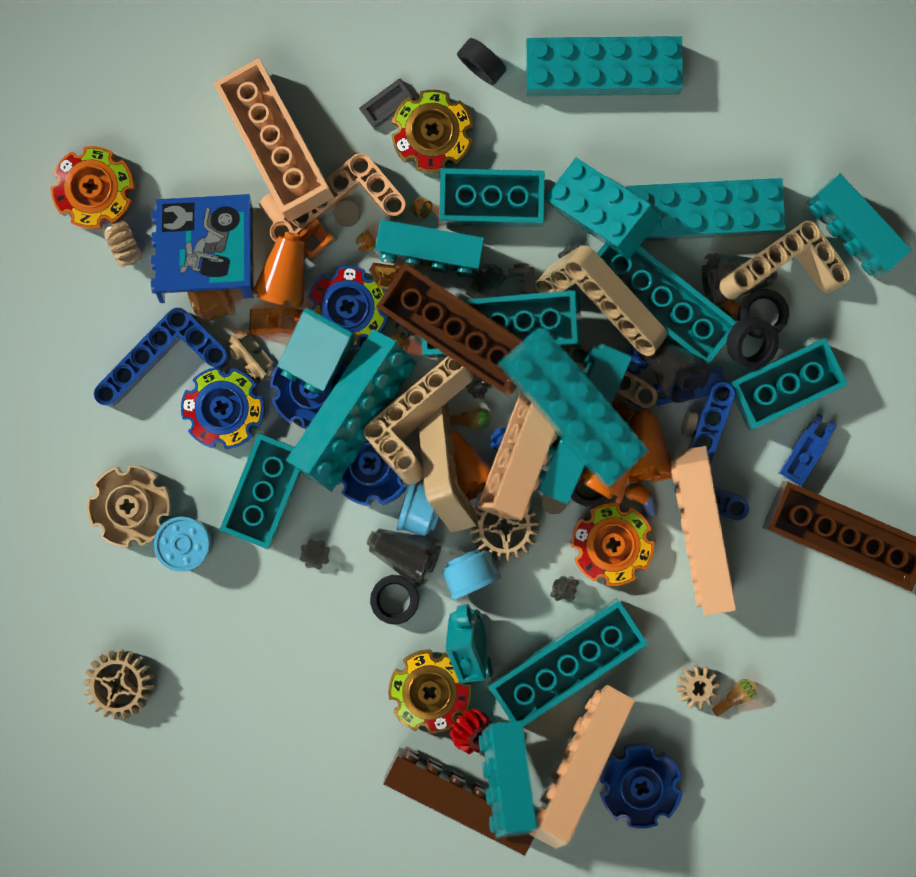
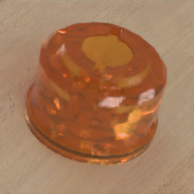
[187,290,236,322]

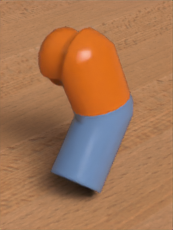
[626,485,657,518]

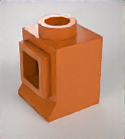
[298,219,335,261]

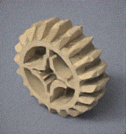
[470,505,539,562]
[83,649,154,720]

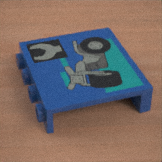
[151,194,254,303]

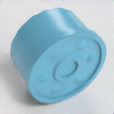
[396,482,439,537]
[154,517,211,572]
[442,549,502,600]

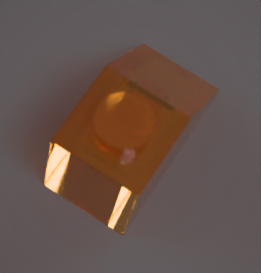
[249,307,304,337]

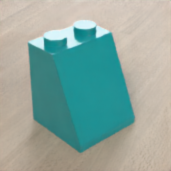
[278,308,356,395]

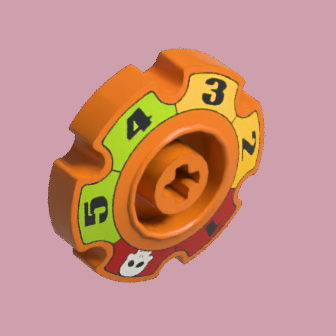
[51,146,135,230]
[571,503,654,586]

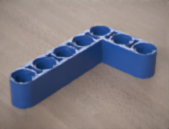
[94,308,230,406]
[674,380,749,521]

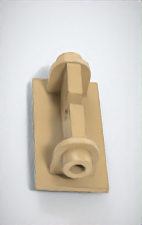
[227,330,275,383]

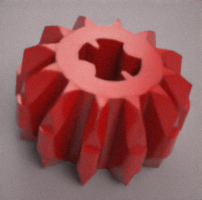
[449,708,492,755]

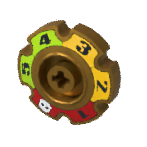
[391,90,473,174]
[388,649,471,734]

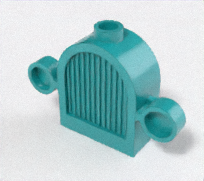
[445,604,493,683]

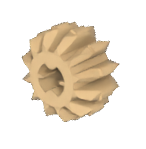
[104,221,143,267]
[675,665,720,710]

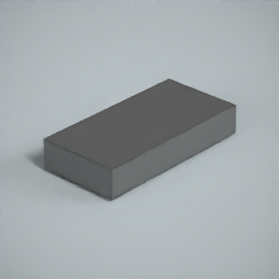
[359,78,415,130]

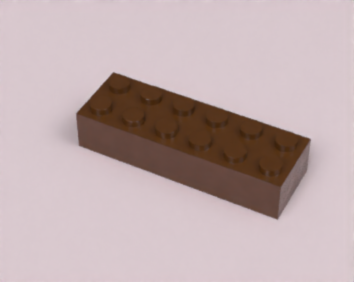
[376,263,523,397]
[762,481,916,592]
[383,747,534,856]

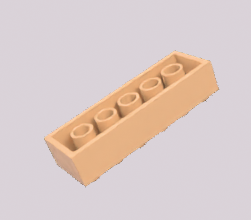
[214,58,334,222]
[477,391,558,520]
[671,446,736,616]
[529,685,635,849]

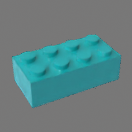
[544,157,661,260]
[439,168,545,227]
[806,173,912,277]
[375,219,484,278]
[728,338,848,430]
[219,433,301,549]
[479,720,537,838]

